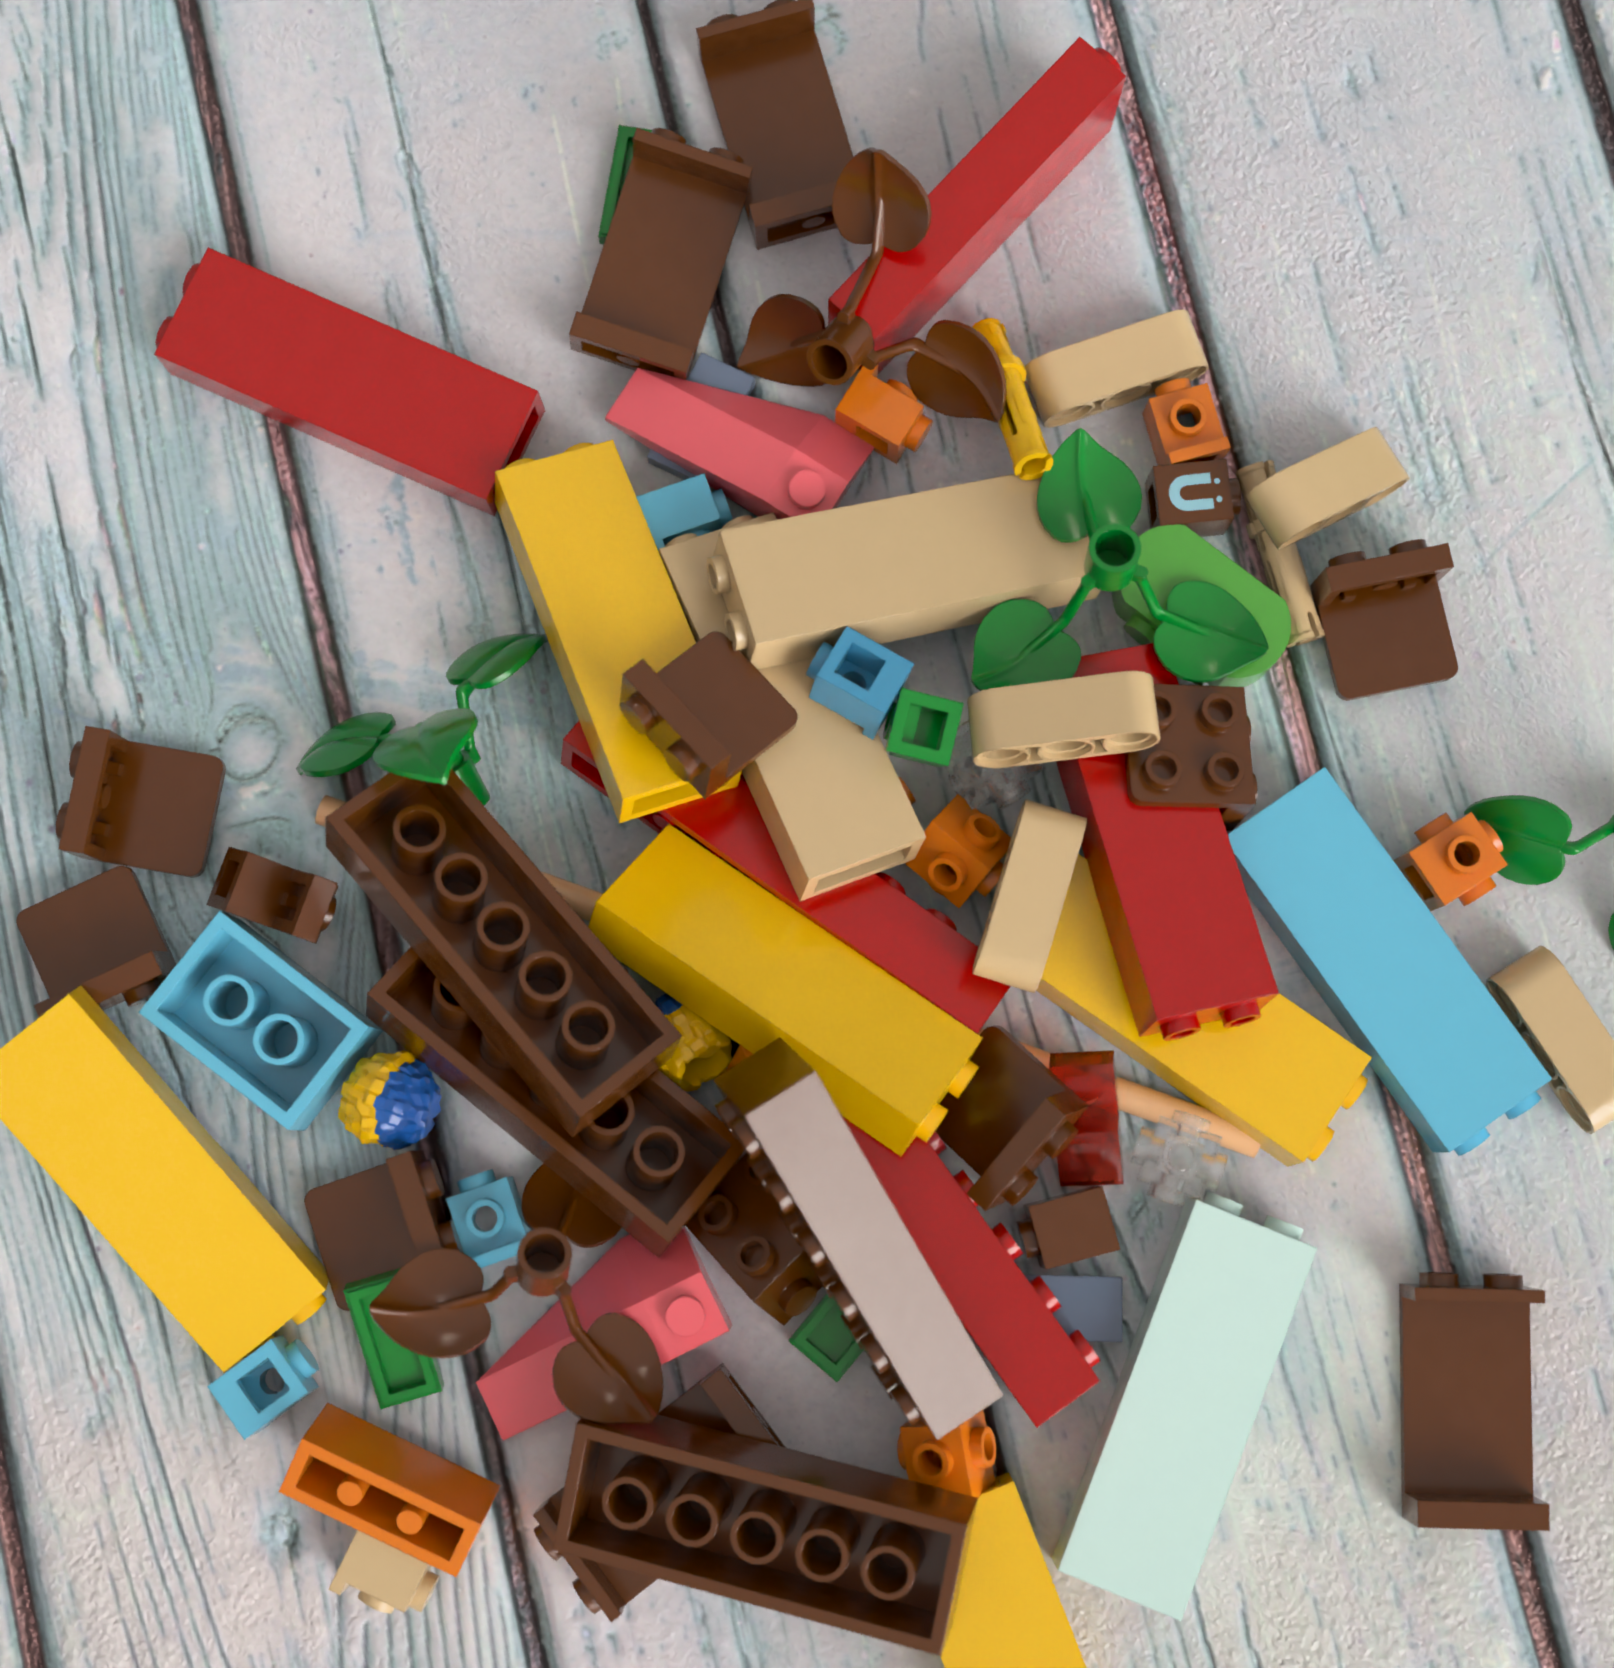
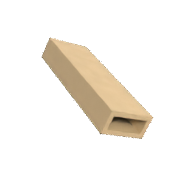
[707,474,1101,670]
[659,512,926,901]

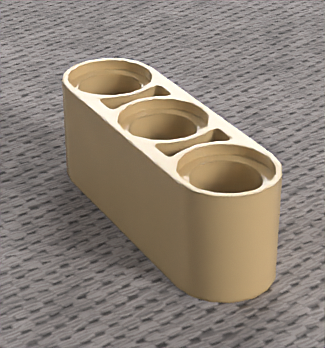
[1025,309,1209,428]
[1245,427,1410,550]
[967,671,1161,768]
[972,799,1087,993]
[1486,946,1614,1134]

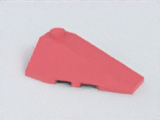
[605,368,874,520]
[476,1227,732,1441]

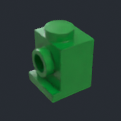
[883,687,964,767]

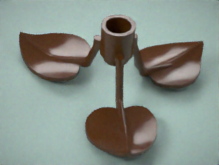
[737,147,1006,423]
[369,1163,664,1424]

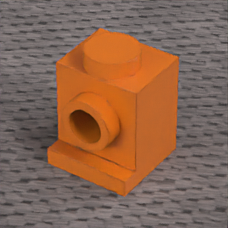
[835,364,933,464]
[1142,378,1231,466]

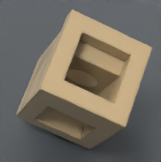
[328,1530,440,1613]

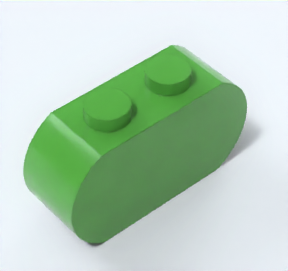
[1112,524,1291,687]

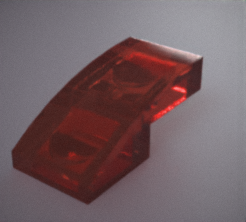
[1049,1050,1124,1186]

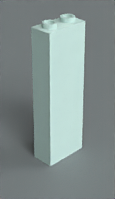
[1052,1191,1317,1621]

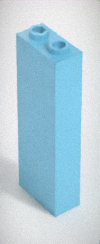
[1228,767,1552,1156]

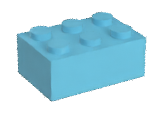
[138,911,383,1131]

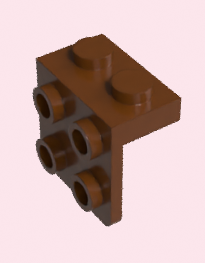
[1310,539,1458,701]
[619,631,798,799]
[1124,684,1257,831]
[56,726,226,878]
[16,866,176,1017]
[935,1025,1088,1212]
[304,1150,464,1311]
[686,1153,822,1326]

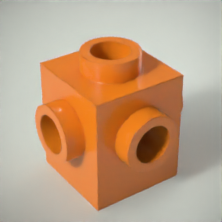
[905,794,1011,908]
[1393,812,1508,911]
[897,1410,996,1498]

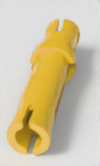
[972,318,1053,480]

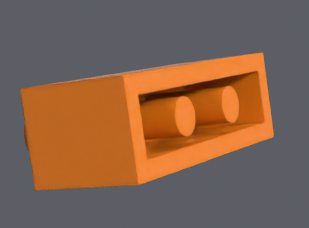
[279,1402,501,1577]

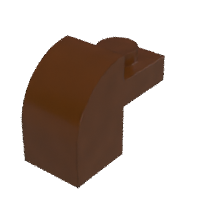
[206,847,338,944]

